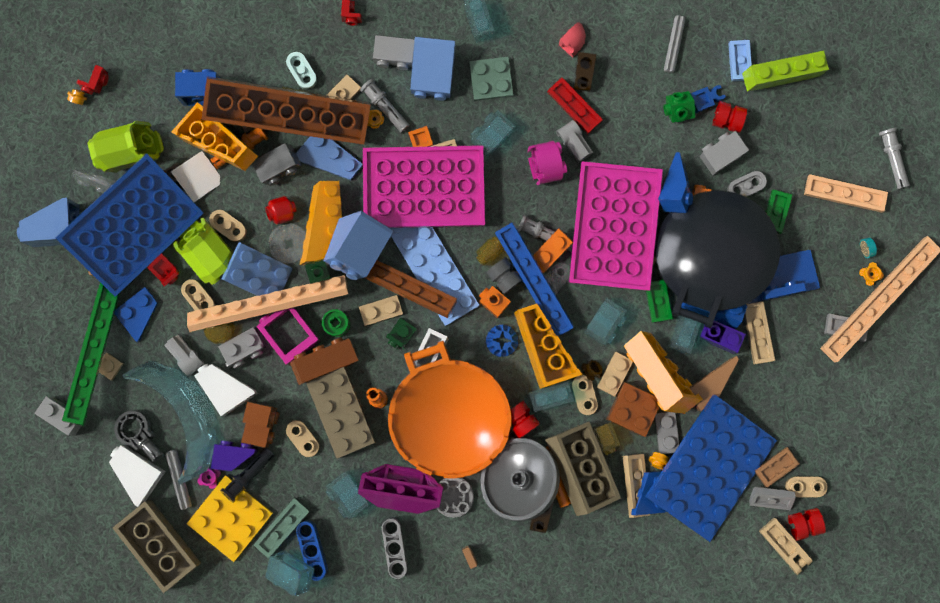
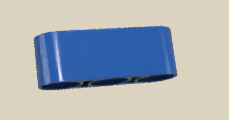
[296,520,328,581]

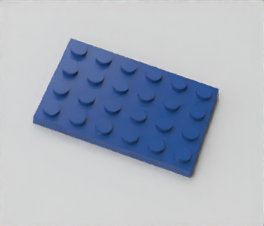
[55,154,203,297]
[645,395,777,542]

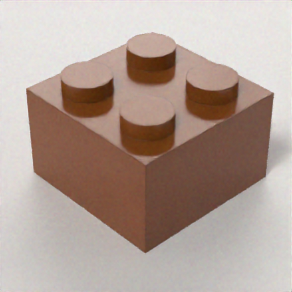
[606,382,659,437]

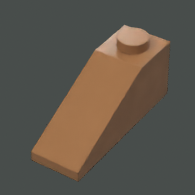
[689,356,739,411]

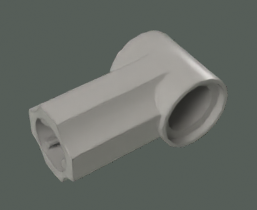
[556,120,593,163]
[164,334,204,376]

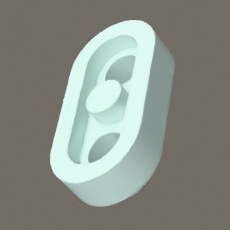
[286,52,317,90]

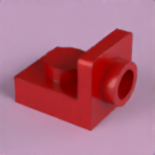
[341,0,362,26]

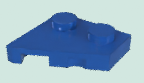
[114,287,158,342]

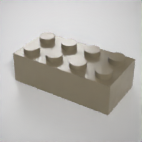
[306,367,376,459]
[545,422,621,516]
[113,500,202,593]

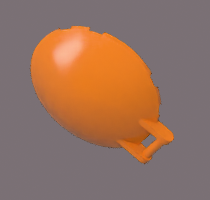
[388,341,511,478]

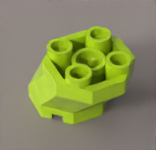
[88,121,164,173]
[173,218,234,285]

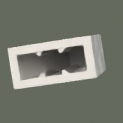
[194,364,258,416]
[109,445,166,507]

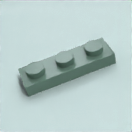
[254,498,310,559]

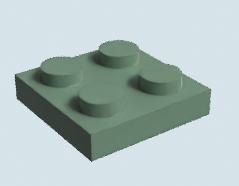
[469,57,513,101]

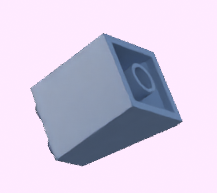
[410,37,455,101]
[17,198,80,247]
[324,211,393,280]

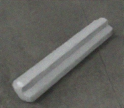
[664,15,685,73]
[166,450,192,510]

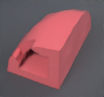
[559,22,586,58]

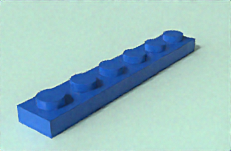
[495,222,574,336]

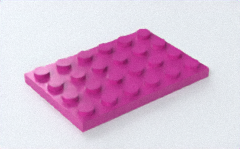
[363,146,485,228]
[569,161,663,291]

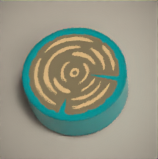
[860,237,877,259]

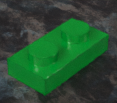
[766,189,792,234]
[646,280,673,323]

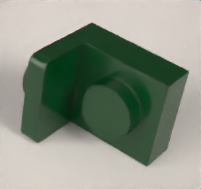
[305,259,330,284]
[386,318,417,350]

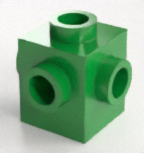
[663,91,695,123]

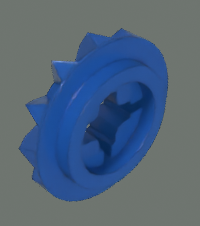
[486,325,518,357]

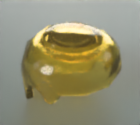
[203,322,235,344]

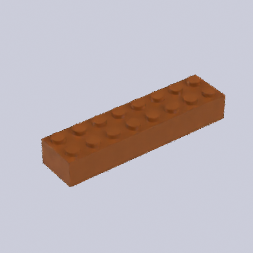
[201,76,371,145]

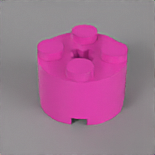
[528,141,567,185]

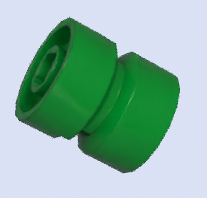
[322,309,350,337]

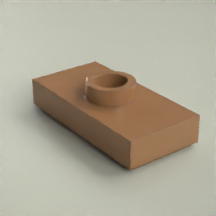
[755,447,800,488]

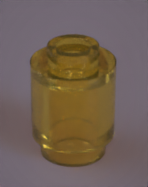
[475,236,504,266]

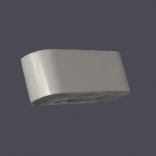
[382,518,408,579]

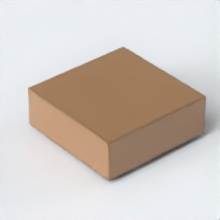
[462,545,478,569]

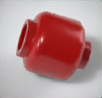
[265,196,297,225]

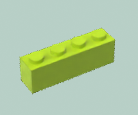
[742,51,829,92]

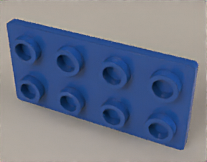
[748,250,820,304]

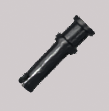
[220,448,275,503]

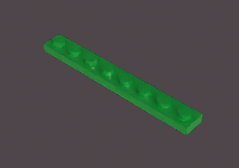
[62,283,120,426]

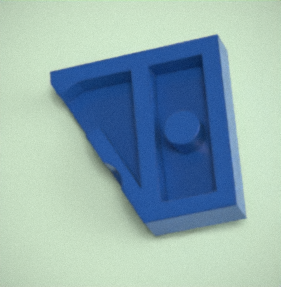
[631,471,666,515]

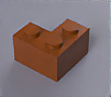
[241,402,279,448]

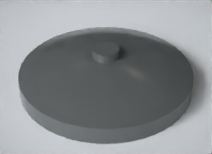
[481,438,560,522]

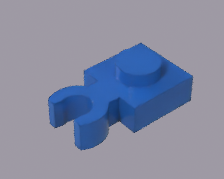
[690,85,726,113]

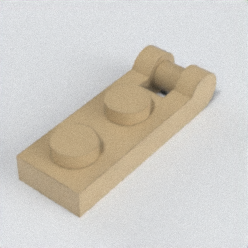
[759,518,813,575]

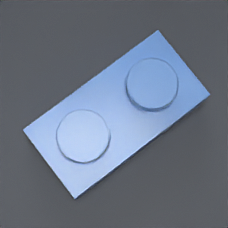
[728,40,752,82]

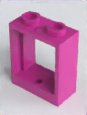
[257,307,320,366]

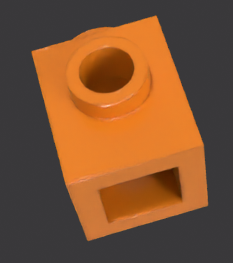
[479,286,511,318]

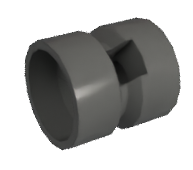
[486,257,523,295]

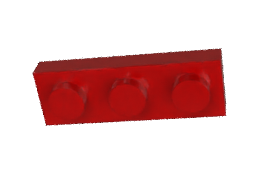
[547,77,603,134]

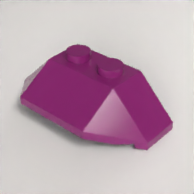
[358,464,443,514]

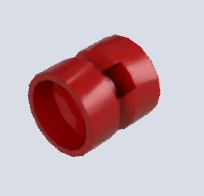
[712,101,747,133]
[510,400,540,438]
[788,508,826,541]

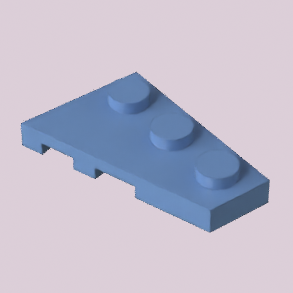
[296,136,363,181]

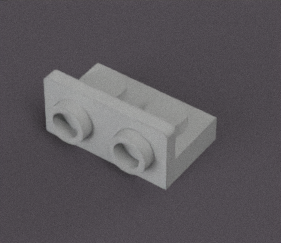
[218,327,266,369]

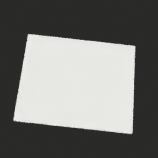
[171,151,220,202]

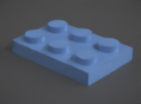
[221,242,293,296]

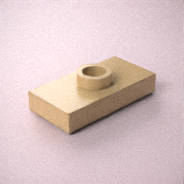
[326,75,361,99]

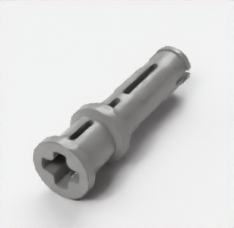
[360,78,410,133]
[879,128,910,189]
[518,214,573,253]

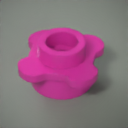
[197,466,221,489]

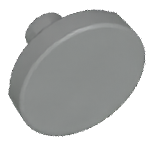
[437,478,474,518]

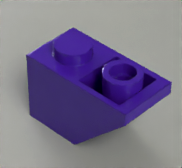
[700,321,746,354]
[211,440,258,471]

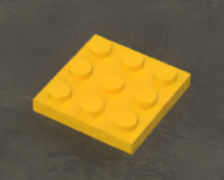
[187,475,273,562]

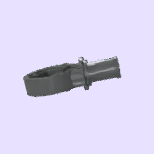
[114,411,164,463]

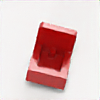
[76,65,109,95]
[147,253,179,286]

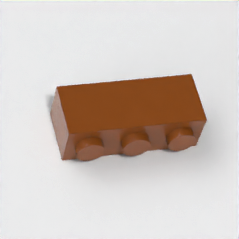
[290,337,359,385]

